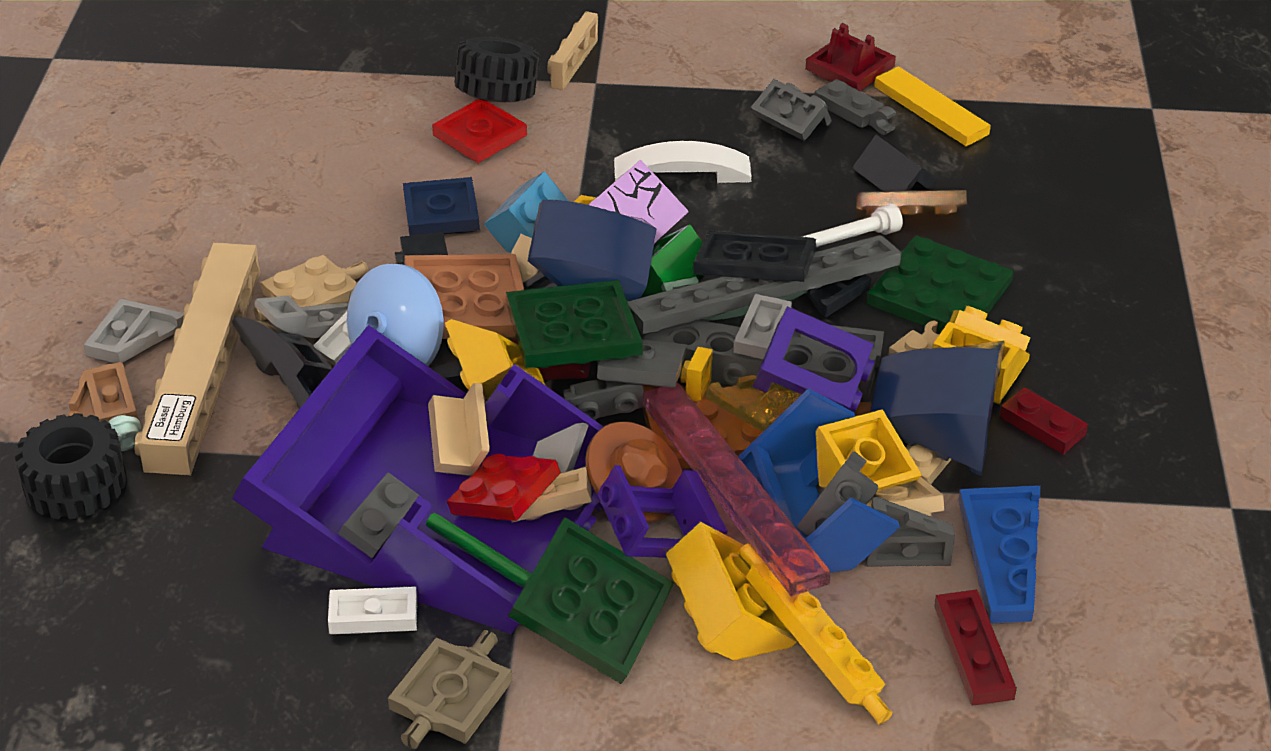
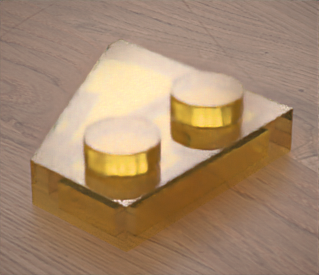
[705,375,802,432]

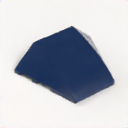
[527,200,657,302]
[870,340,1005,476]

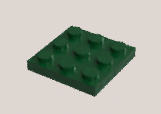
[867,235,1014,332]
[506,280,643,369]
[508,517,674,684]

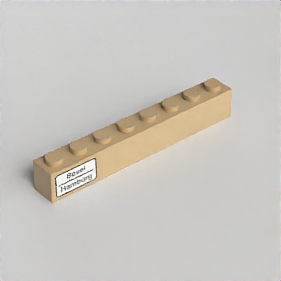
[134,243,260,475]

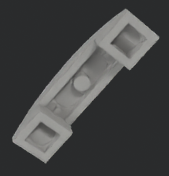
[255,289,354,338]

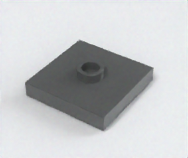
[597,340,687,388]

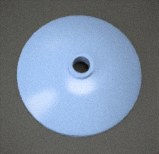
[347,264,444,366]

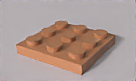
[404,254,524,339]

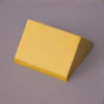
[815,409,922,491]

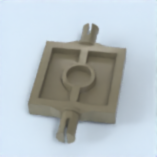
[388,630,512,749]

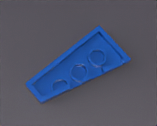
[958,486,1040,623]

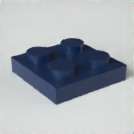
[403,177,480,236]

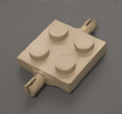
[253,255,369,322]

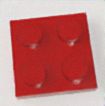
[432,99,527,163]
[446,454,561,521]

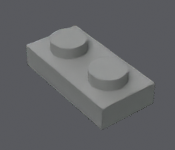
[733,294,792,359]

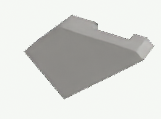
[533,423,589,474]

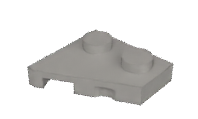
[84,298,184,363]

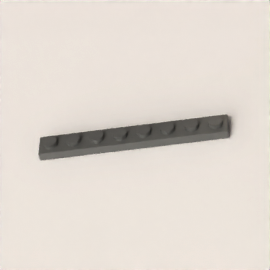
[628,235,901,334]

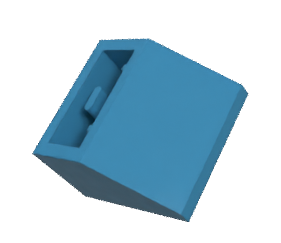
[484,171,569,253]

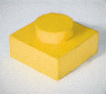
[681,347,713,402]

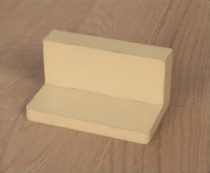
[428,383,489,476]

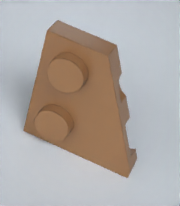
[68,362,138,422]

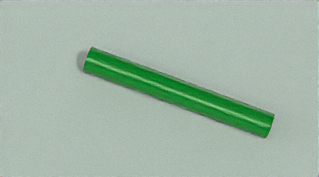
[426,513,532,588]

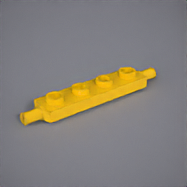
[738,543,893,725]

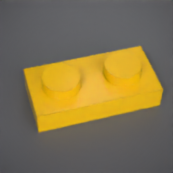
[949,306,1031,351]

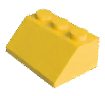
[666,522,797,661]

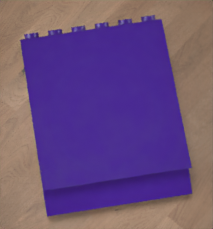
[232,325,603,634]

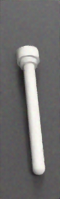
[802,204,903,247]

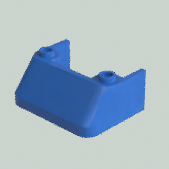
[732,388,900,578]

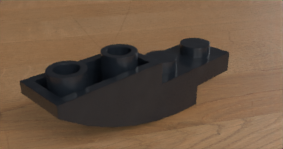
[232,316,332,409]

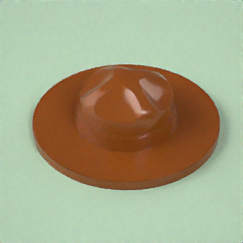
[586,422,682,523]

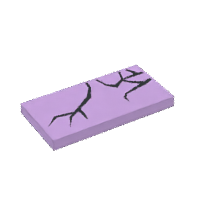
[589,160,689,243]

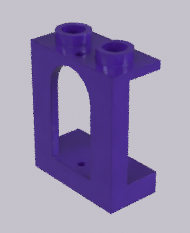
[752,306,874,413]
[597,465,728,558]

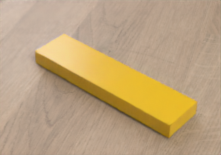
[874,66,991,146]

